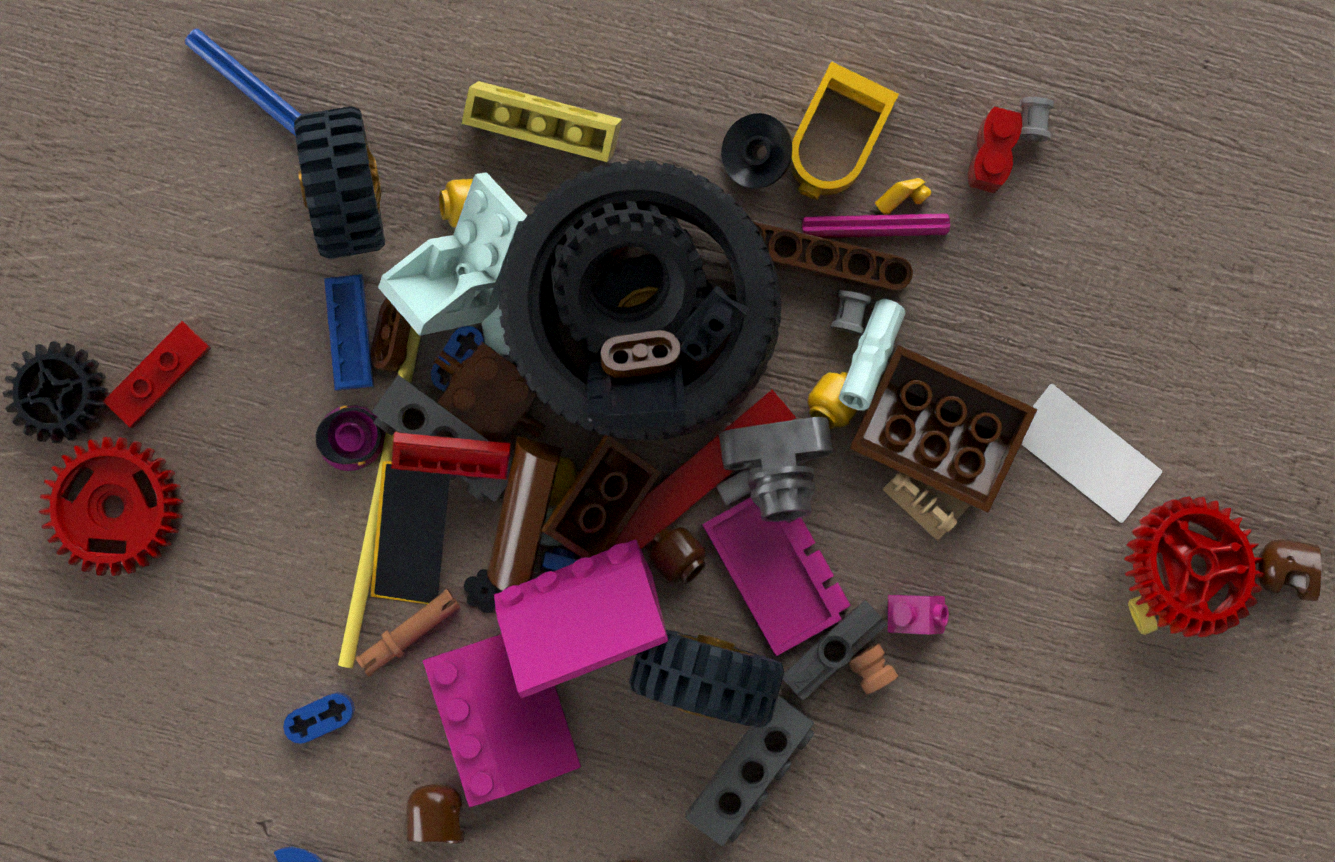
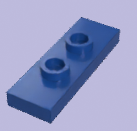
[324,274,374,391]

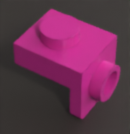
[887,595,949,635]

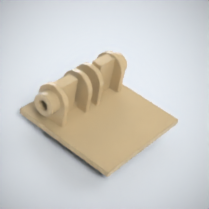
[882,472,970,541]

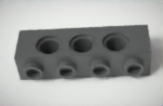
[371,375,513,503]
[685,695,815,846]

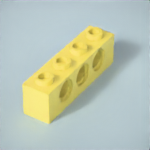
[461,81,622,162]

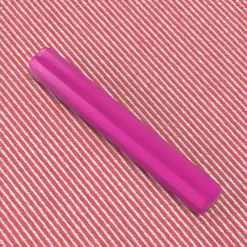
[802,214,950,238]

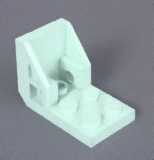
[378,173,527,336]

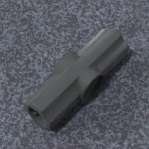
[783,600,887,701]

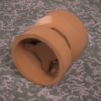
[848,643,898,695]

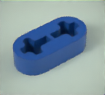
[431,326,485,392]
[283,692,355,744]

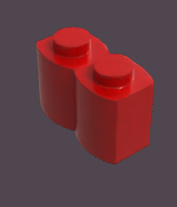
[968,106,1022,193]

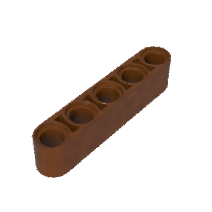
[753,221,913,293]

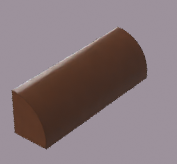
[487,437,562,591]

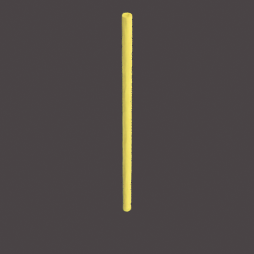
[338,326,421,668]

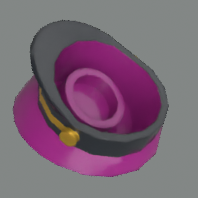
[316,405,385,471]

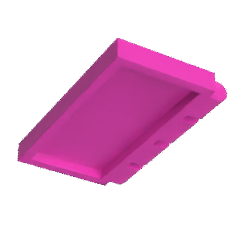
[702,497,851,656]

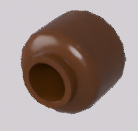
[650,527,706,584]

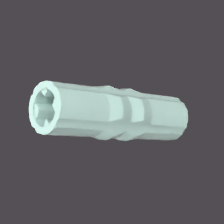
[839,299,905,410]

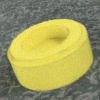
[1128,595,1158,635]

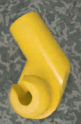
[875,178,931,215]

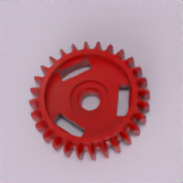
[39,437,184,576]
[1124,496,1264,638]

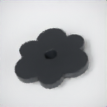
[464,569,502,613]

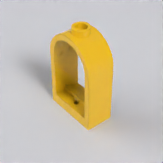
[790,61,899,200]

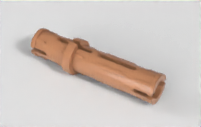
[355,589,461,677]

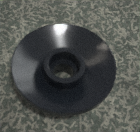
[721,113,793,189]

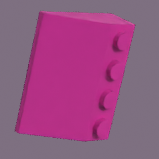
[494,539,668,699]
[422,634,581,808]

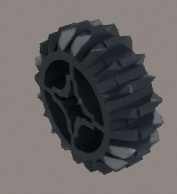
[2,341,109,444]

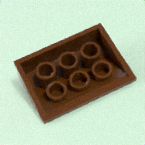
[849,344,1038,513]

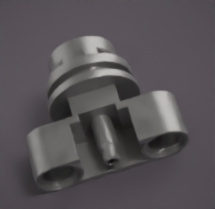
[719,417,833,522]

